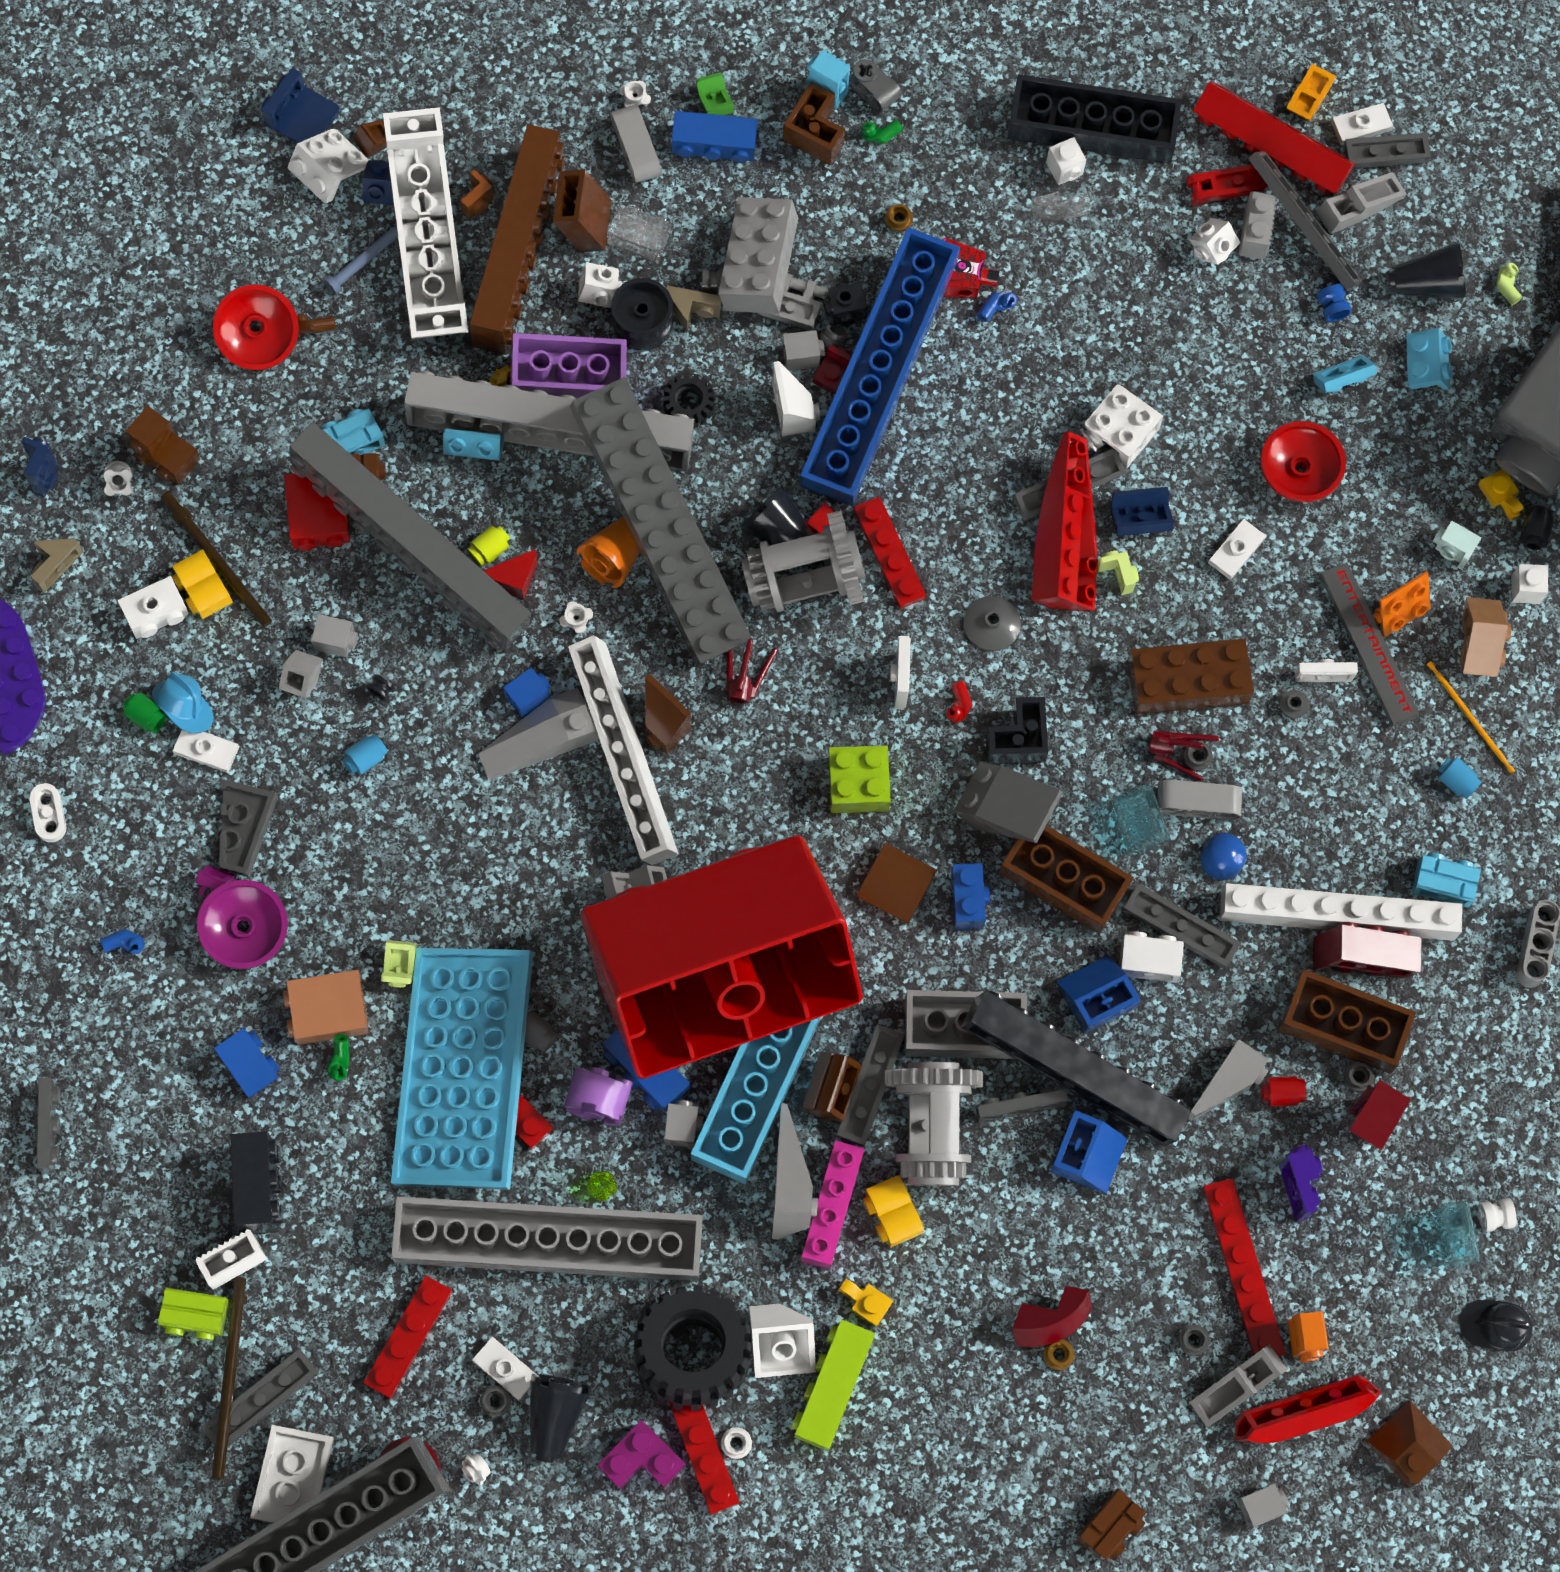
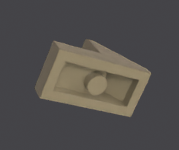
[666,285,722,332]
[31,538,83,593]

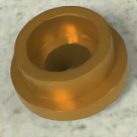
[885,204,913,232]
[1043,1340,1074,1370]

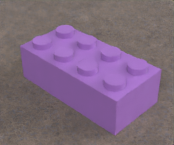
[510,333,627,399]

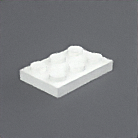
[250,1425,334,1523]

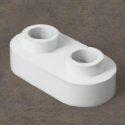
[29,783,66,842]

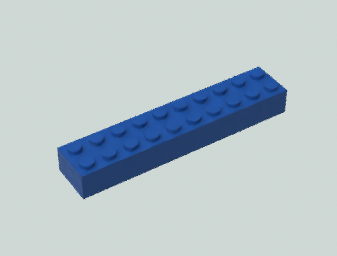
[800,227,960,507]

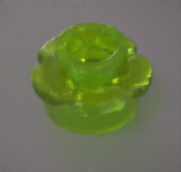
[587,1171,617,1201]

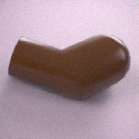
[297,314,336,334]

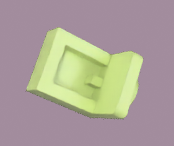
[1098,551,1139,595]
[381,940,417,987]

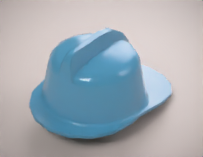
[152,671,214,734]

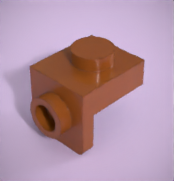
[460,169,494,220]

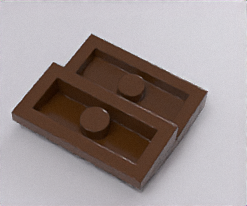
[857,843,938,924]

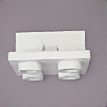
[1084,384,1163,470]

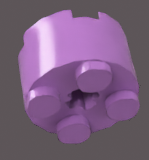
[564,1067,632,1126]

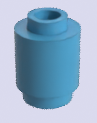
[342,734,388,776]
[1437,757,1482,799]

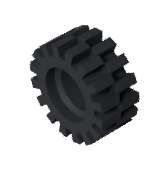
[663,373,714,428]

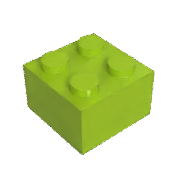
[828,745,891,813]

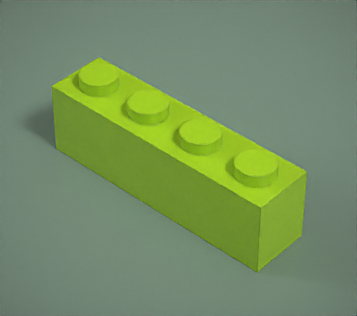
[791,1319,875,1451]

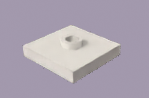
[890,636,911,710]

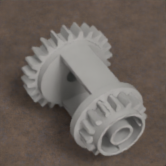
[741,511,866,613]
[885,1062,983,1186]

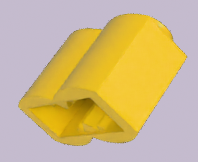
[171,549,233,619]
[863,1175,924,1248]

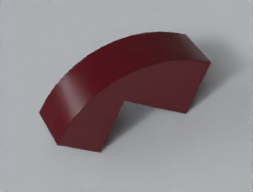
[1013,1286,1092,1347]

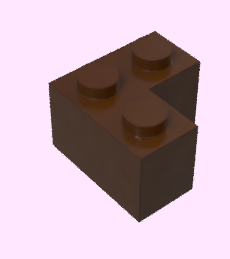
[783,82,845,166]
[125,406,200,485]

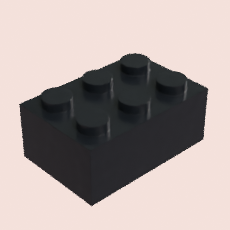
[230,1131,283,1234]

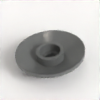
[963,596,1021,651]

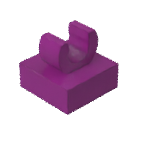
[195,865,235,897]

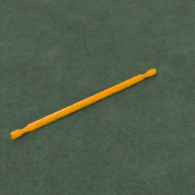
[1427,661,1515,774]

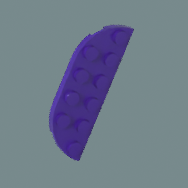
[0,599,46,755]

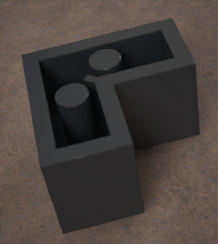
[985,697,1048,764]

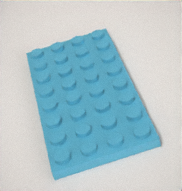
[391,948,533,1190]

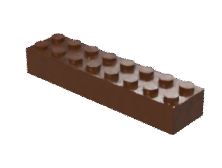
[470,124,566,355]

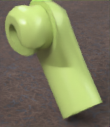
[1496,263,1522,306]

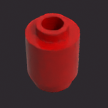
[1261,1076,1306,1107]

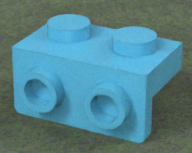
[1406,328,1453,390]
[443,428,505,461]

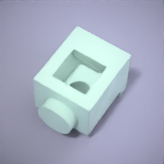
[1432,521,1481,570]

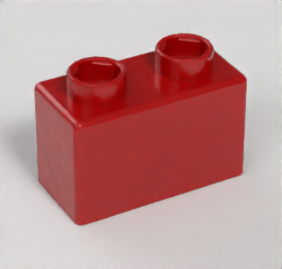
[580,835,863,1079]

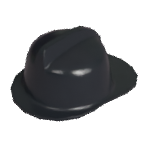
[1459,1299,1533,1351]

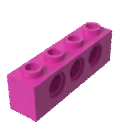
[801,1140,864,1271]

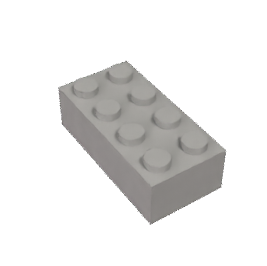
[718,197,798,314]
[904,990,1027,1059]

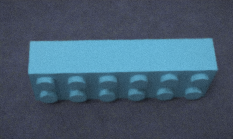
[691,1017,820,1185]

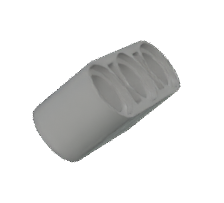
[610,104,662,184]
[1157,780,1242,820]
[1516,900,1560,988]

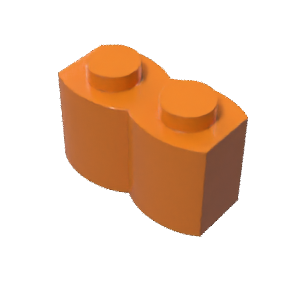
[1287,1311,1329,1363]

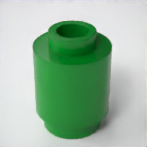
[123,692,168,734]

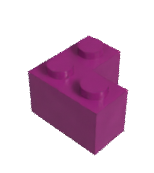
[597,1420,686,1490]

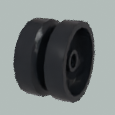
[611,278,673,350]

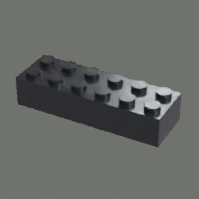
[1007,74,1182,164]

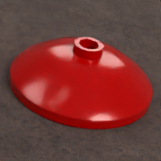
[213,284,299,370]
[1260,421,1346,503]

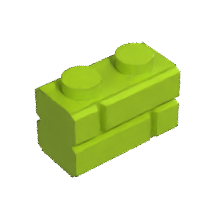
[158,1288,230,1341]

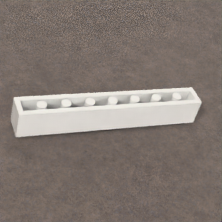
[568,635,679,865]
[1220,883,1462,941]

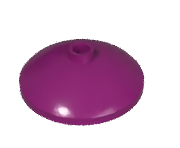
[197,880,288,969]

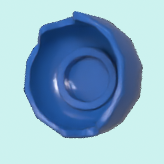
[1200,832,1247,881]

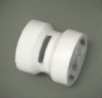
[1478,1198,1517,1233]

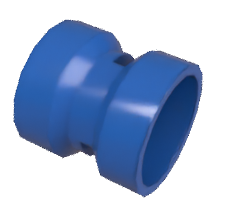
[1317,284,1352,322]

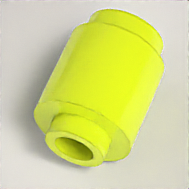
[466,525,510,567]

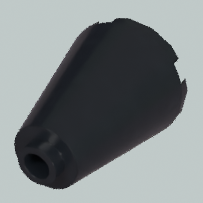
[1388,243,1466,299]
[742,486,814,546]
[530,1374,591,1463]

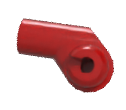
[946,681,973,723]

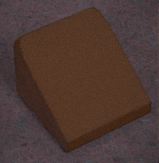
[353,120,387,158]

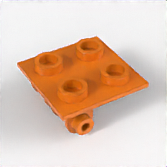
[1373,571,1431,637]

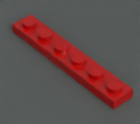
[1202,1178,1286,1357]

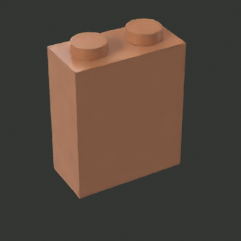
[283,970,369,1045]

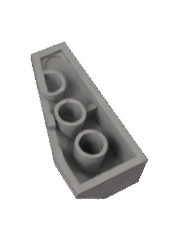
[478,688,598,781]
[772,1103,818,1240]

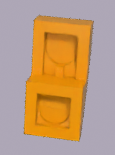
[1286,64,1336,122]

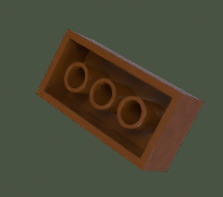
[1127,638,1254,715]
[999,825,1134,934]
[1278,969,1416,1074]

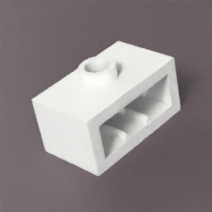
[118,576,189,639]

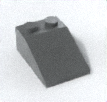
[954,761,1063,843]

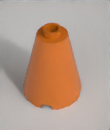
[577,516,640,588]

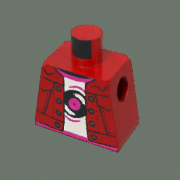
[943,238,1000,298]

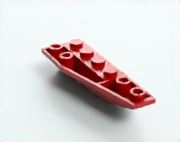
[1031,431,1098,611]

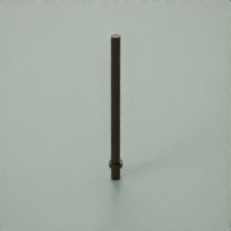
[211,1277,248,1481]

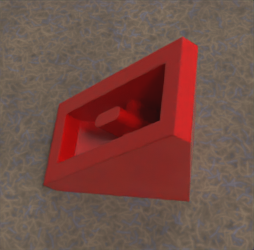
[484,549,538,599]

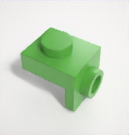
[696,72,734,116]

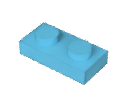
[1312,355,1377,393]

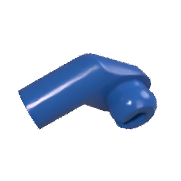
[977,292,1017,322]
[100,929,145,954]

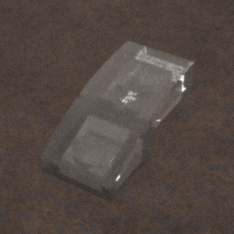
[1030,191,1093,219]

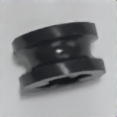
[365,674,395,701]

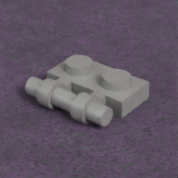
[759,273,827,331]

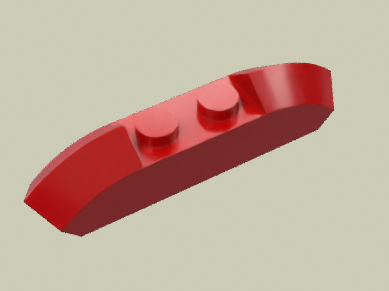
[1234,1375,1381,1444]

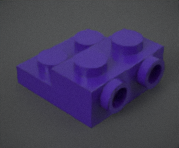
[1279,1145,1322,1223]

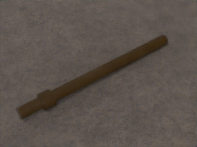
[161,491,272,628]

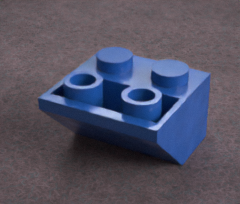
[1056,955,1141,1034]
[1050,1110,1128,1195]

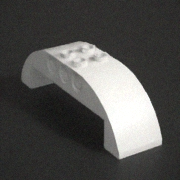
[383,107,468,339]

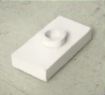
[1331,103,1393,146]
[1208,519,1266,580]
[1295,659,1358,682]
[173,730,239,773]
[472,1337,539,1401]

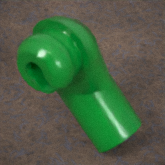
[861,119,903,144]
[327,1034,350,1081]

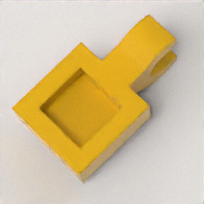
[1478,469,1524,521]
[838,1278,893,1327]

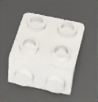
[287,129,369,204]

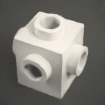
[1189,218,1240,264]
[578,262,622,308]

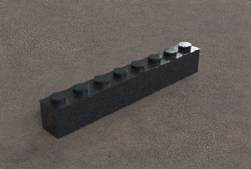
[961,991,1191,1146]

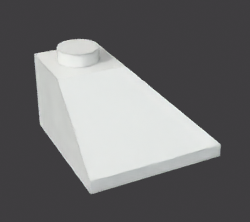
[772,361,820,436]
[749,1304,816,1378]

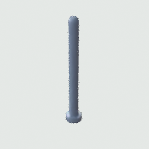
[323,224,398,295]

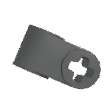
[851,59,902,113]

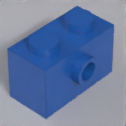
[950,863,990,930]
[214,1028,280,1099]

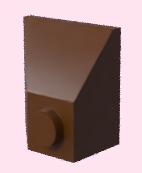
[645,674,691,755]
[1366,1400,1453,1488]

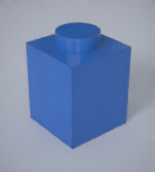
[503,668,550,718]

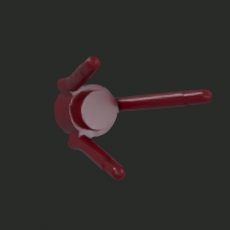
[724,638,778,704]
[1148,730,1220,781]

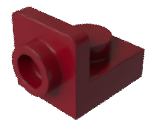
[812,345,852,394]

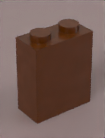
[553,169,612,252]

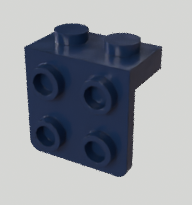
[261,68,340,143]

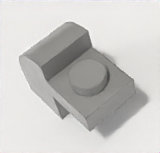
[601,865,667,900]

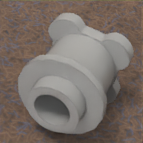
[103,460,133,496]

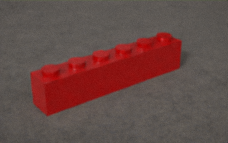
[1193,81,1356,195]

